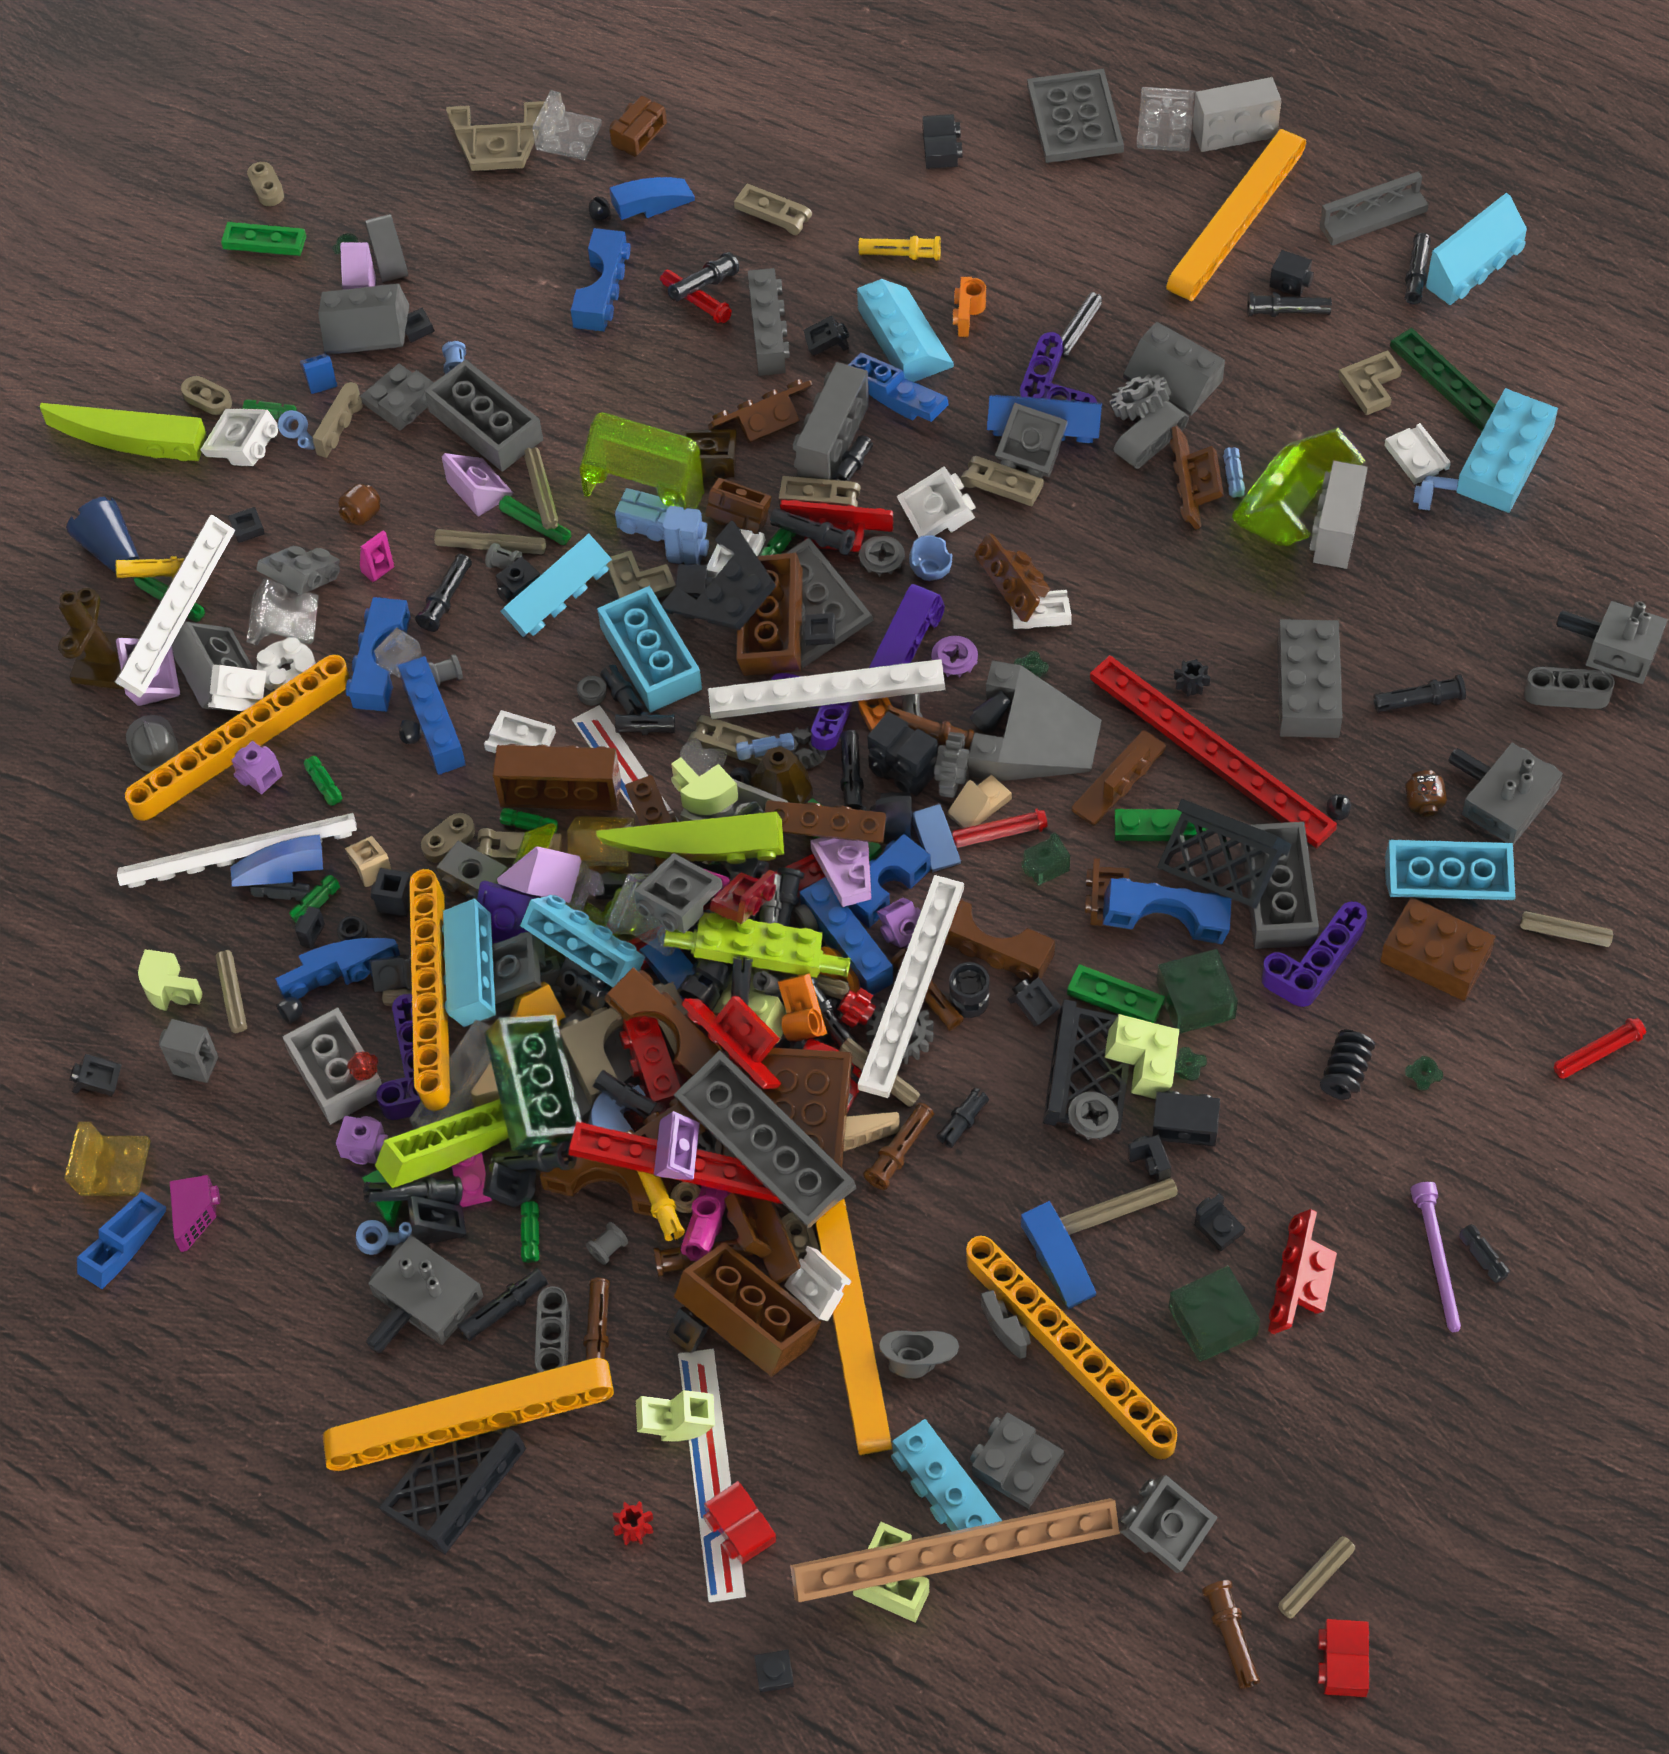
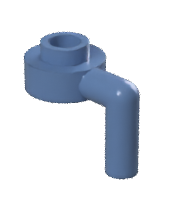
[278,410,315,450]
[1414,476,1459,510]
[356,1220,412,1255]

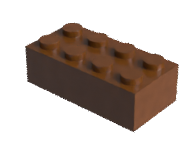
[736,553,803,676]
[493,744,621,811]
[674,1242,822,1377]

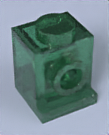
[1021,833,1071,886]

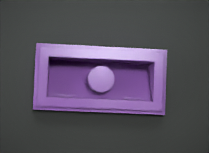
[654,1111,700,1181]

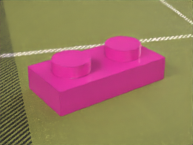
[452,1152,492,1207]

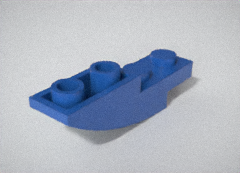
[849,352,949,422]
[275,938,400,999]

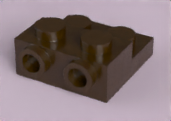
[677,429,737,480]

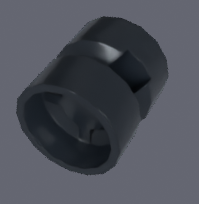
[677,958,732,1011]
[949,962,990,1018]

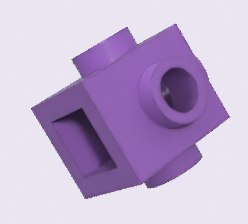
[232,741,282,795]
[877,898,921,948]
[336,1116,388,1164]

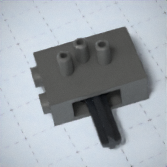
[1556,601,1668,684]
[1448,743,1563,845]
[366,1235,484,1353]

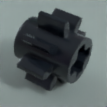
[1174,659,1211,696]

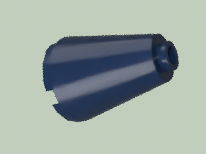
[66,497,140,574]

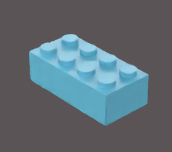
[1457,388,1558,513]
[597,586,702,713]

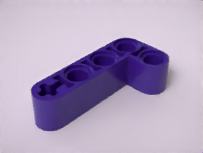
[869,584,945,668]
[1261,902,1367,1007]
[376,994,431,1120]

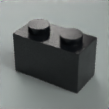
[1152,1090,1220,1147]

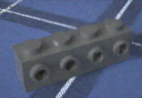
[748,268,790,376]

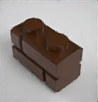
[609,95,667,157]
[705,478,772,534]

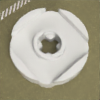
[257,637,316,691]

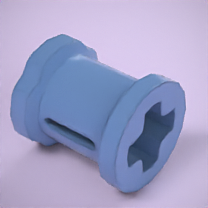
[442,341,466,374]

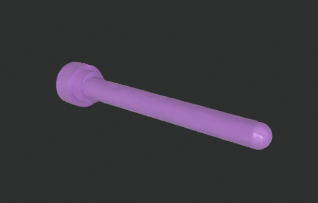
[1410,1182,1461,1332]

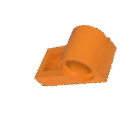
[953,277,986,337]
[778,973,827,1042]

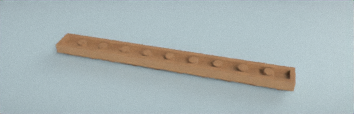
[790,1498,1120,1602]

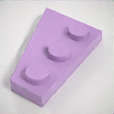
[811,837,871,907]

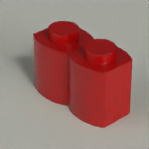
[703,1481,776,1565]
[1317,1619,1369,1697]

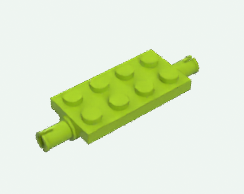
[663,912,851,978]

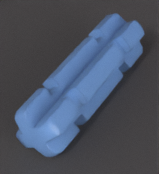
[1223,447,1245,498]
[736,733,794,760]

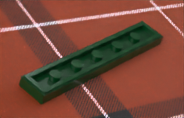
[1390,327,1496,431]

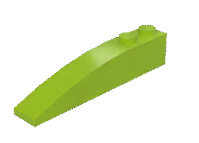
[40,403,207,461]
[596,812,784,864]
[375,1086,553,1188]

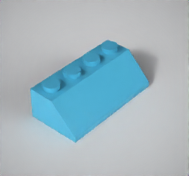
[1426,193,1527,305]
[857,279,954,382]
[1385,840,1516,900]

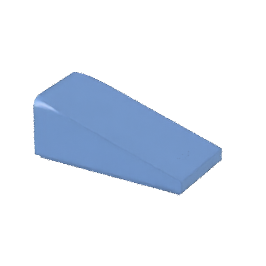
[912,805,961,872]

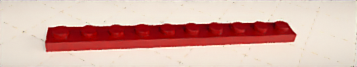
[1090,655,1337,849]

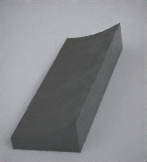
[674,1051,857,1229]

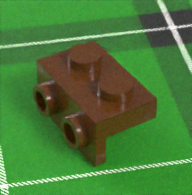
[1085,858,1130,926]

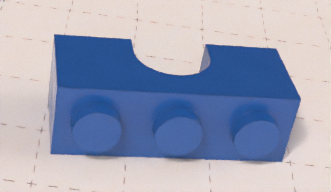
[848,834,931,928]

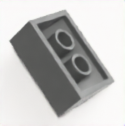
[318,283,409,355]
[1123,322,1225,416]
[171,622,265,711]

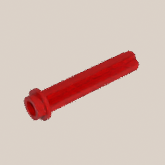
[660,270,732,323]
[952,808,1048,847]
[1553,1018,1646,1079]

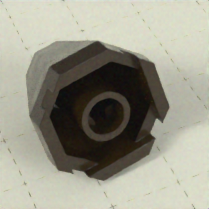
[750,746,813,804]

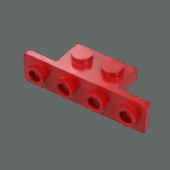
[780,500,894,552]
[682,996,781,1089]
[619,1016,681,1103]
[1268,1209,1337,1334]

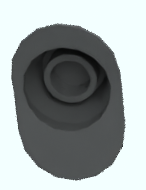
[126,715,179,772]
[879,1331,959,1379]

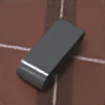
[365,214,409,283]
[1114,401,1189,468]
[1523,667,1615,709]
[535,1286,570,1373]

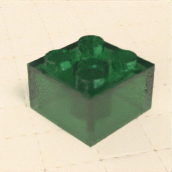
[1156,949,1238,1034]
[1168,1265,1260,1362]

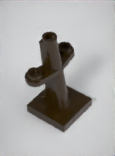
[58,588,140,690]

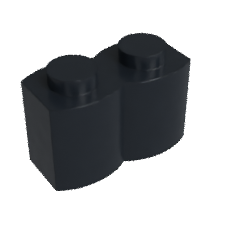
[922,114,963,169]

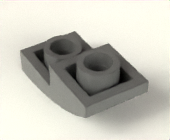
[981,1290,1031,1359]

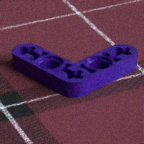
[1020,332,1097,403]
[771,673,852,751]

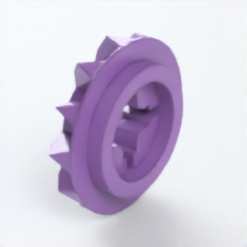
[931,636,978,677]

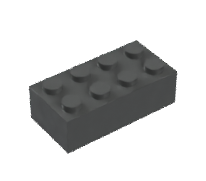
[424,359,543,472]
[793,362,869,480]
[1277,619,1343,738]
[1241,822,1319,949]

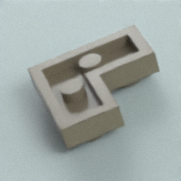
[1338,350,1402,415]
[606,551,676,599]

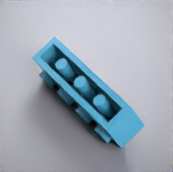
[500,534,612,637]
[520,895,645,987]
[442,899,496,1027]
[891,1419,1002,1531]

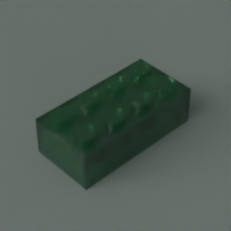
[484,1015,582,1151]

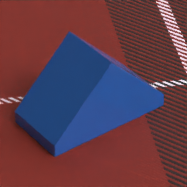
[300,353,338,394]

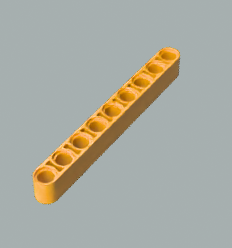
[1166,129,1306,301]
[125,655,350,821]
[409,869,450,1111]
[815,1198,892,1455]
[966,1236,1177,1459]
[323,1358,614,1471]

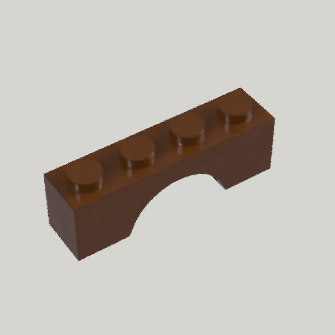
[944,899,1055,981]
[604,967,725,1080]
[540,1142,675,1217]

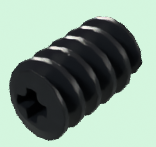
[1320,1029,1376,1100]

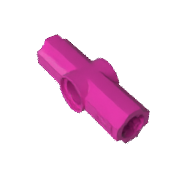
[681,1186,731,1261]

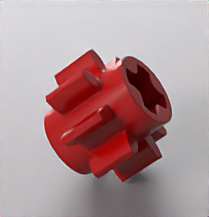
[837,988,876,1028]
[613,1501,654,1545]

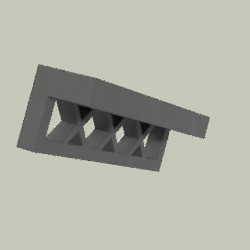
[1320,171,1429,246]

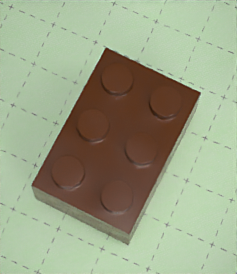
[1380,897,1496,1001]

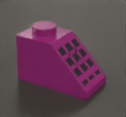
[170,1175,220,1252]

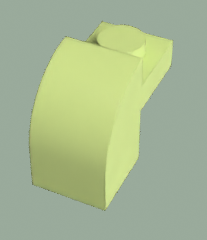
[671,757,739,815]
[138,949,203,1011]
[636,1390,715,1441]

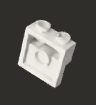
[200,409,278,466]
[897,466,976,537]

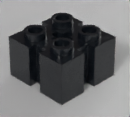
[867,711,937,797]

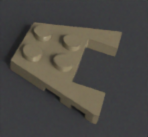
[446,101,548,171]

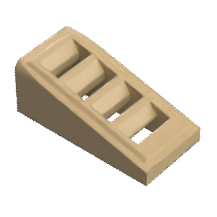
[844,1112,900,1151]

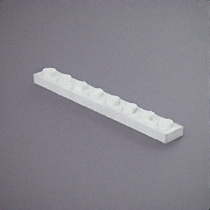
[115,515,235,698]
[708,659,945,719]
[117,813,357,888]
[858,875,964,1098]

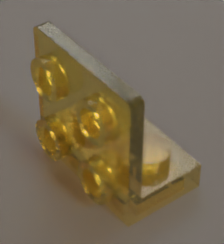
[64,1122,151,1196]

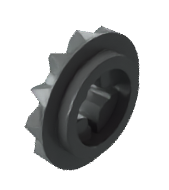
[859,536,905,577]
[786,726,827,769]
[1067,1092,1118,1140]

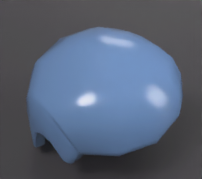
[909,535,953,581]

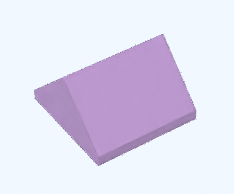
[442,453,513,517]
[116,638,180,706]
[497,846,582,903]

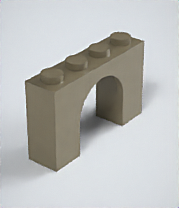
[559,982,688,1105]

